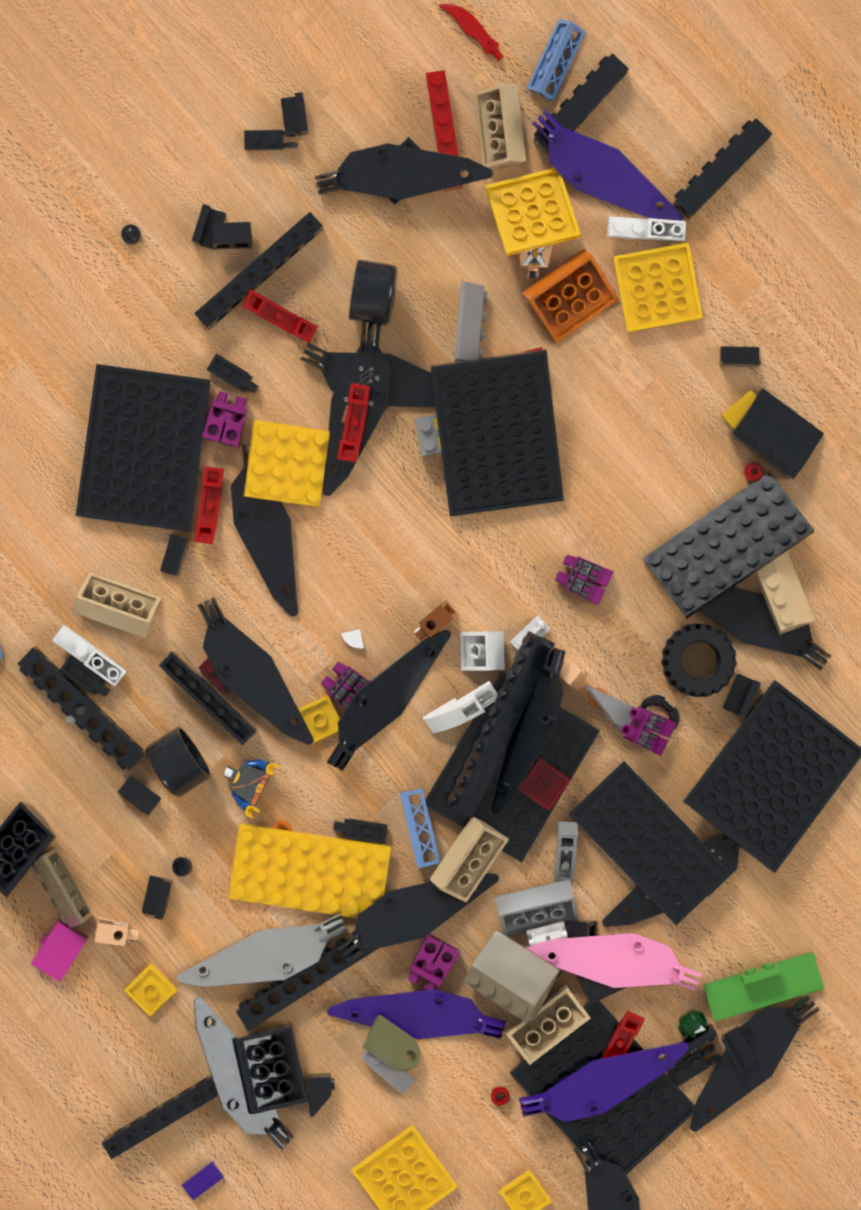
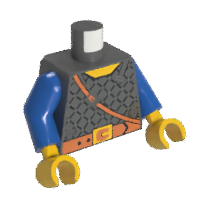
[223,759,280,819]

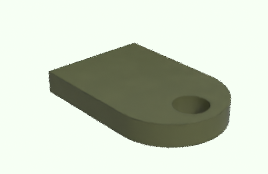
[362,1014,420,1072]

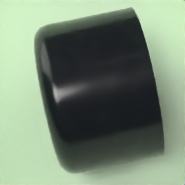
[349,259,398,325]
[146,726,211,797]

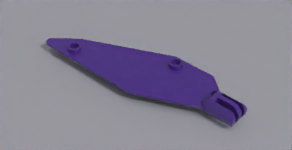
[532,110,683,221]
[327,989,506,1039]
[519,1042,689,1122]

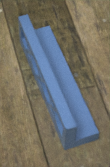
[526,19,586,101]
[400,788,440,868]

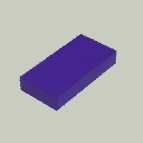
[182,1161,224,1200]

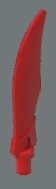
[439,4,504,62]

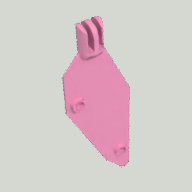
[526,933,703,991]

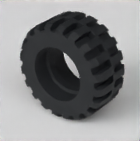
[661,624,737,697]

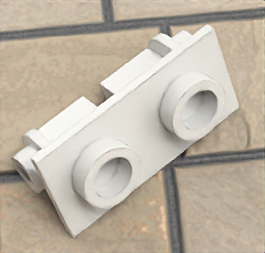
[510,615,550,651]
[526,921,568,946]

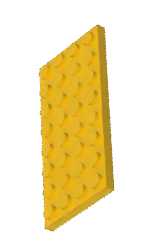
[229,823,391,918]

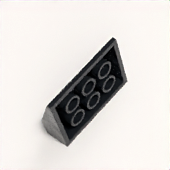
[728,388,824,480]
[0,801,56,897]
[235,1022,308,1115]

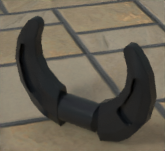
[640,695,680,730]

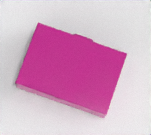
[31,919,88,982]

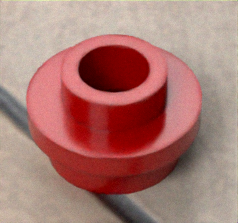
[744,462,764,481]
[491,1086,510,1106]

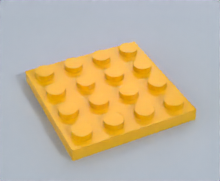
[485,168,581,256]
[613,242,703,333]
[244,420,330,507]
[351,1124,458,1210]

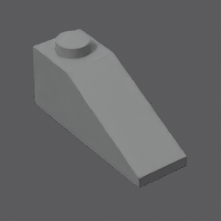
[585,685,635,730]
[554,821,578,883]
[362,1050,416,1094]

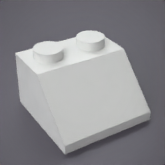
[460,631,505,671]

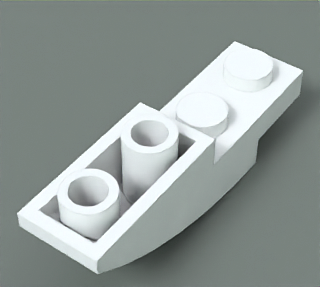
[607,216,686,241]
[52,624,126,686]
[423,681,497,733]

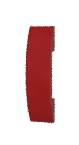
[242,289,318,343]
[337,383,370,463]
[194,466,224,545]
[602,1010,645,1058]

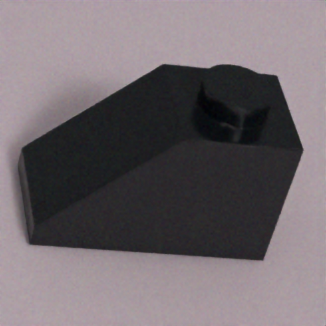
[307,1073,335,1117]

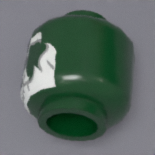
[678,1009,707,1038]

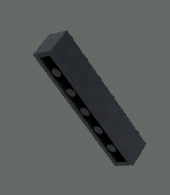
[533,53,629,156]
[673,118,772,219]
[159,651,257,745]

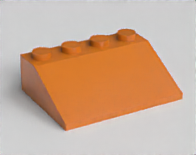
[522,248,619,344]

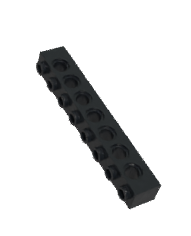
[194,212,324,330]
[17,647,146,770]
[236,930,377,1031]
[102,1075,218,1159]

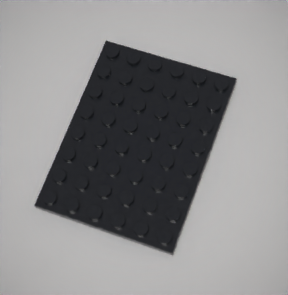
[430,349,564,517]
[75,364,211,532]
[425,672,600,862]
[682,680,861,873]
[510,1000,698,1175]

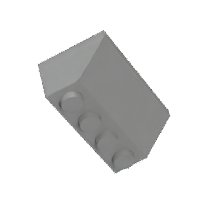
[455,281,488,362]
[495,880,579,937]

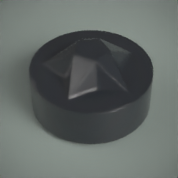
[121,224,141,245]
[172,857,192,876]

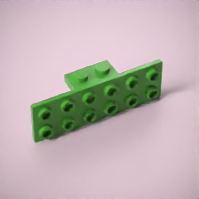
[703,952,824,1021]

